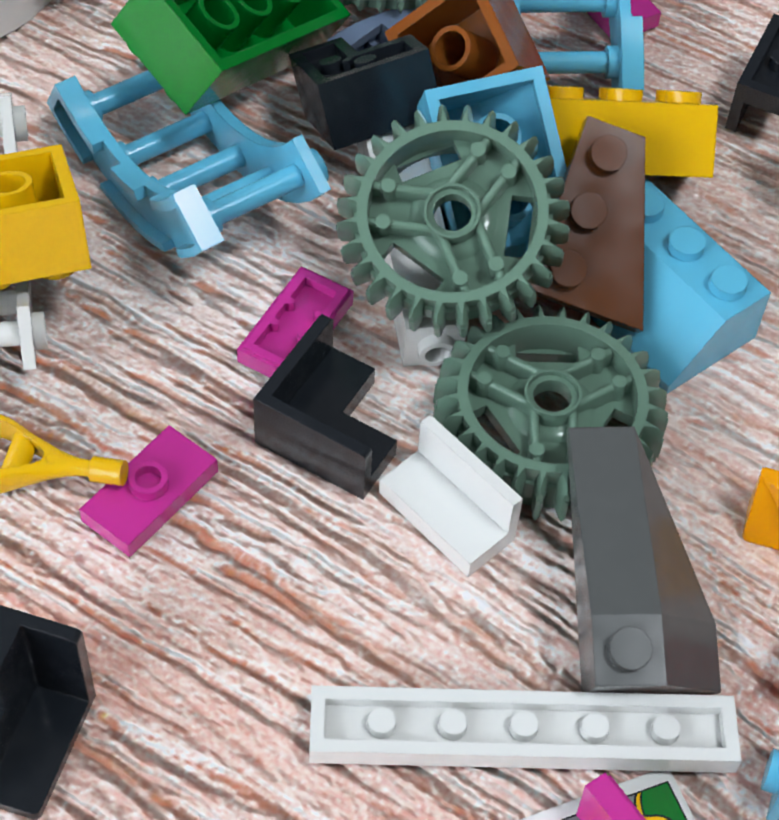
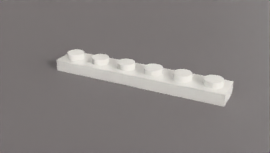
[309,685,742,773]

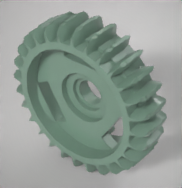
[336,104,570,338]
[433,304,668,522]

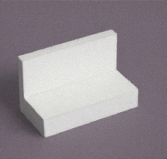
[379,415,523,577]

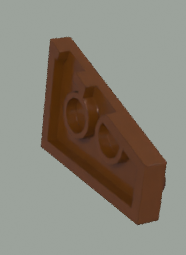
[531,116,645,333]

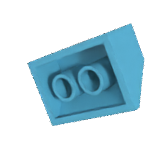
[417,65,567,258]
[590,179,771,394]

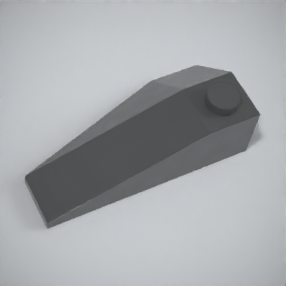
[567,426,721,694]

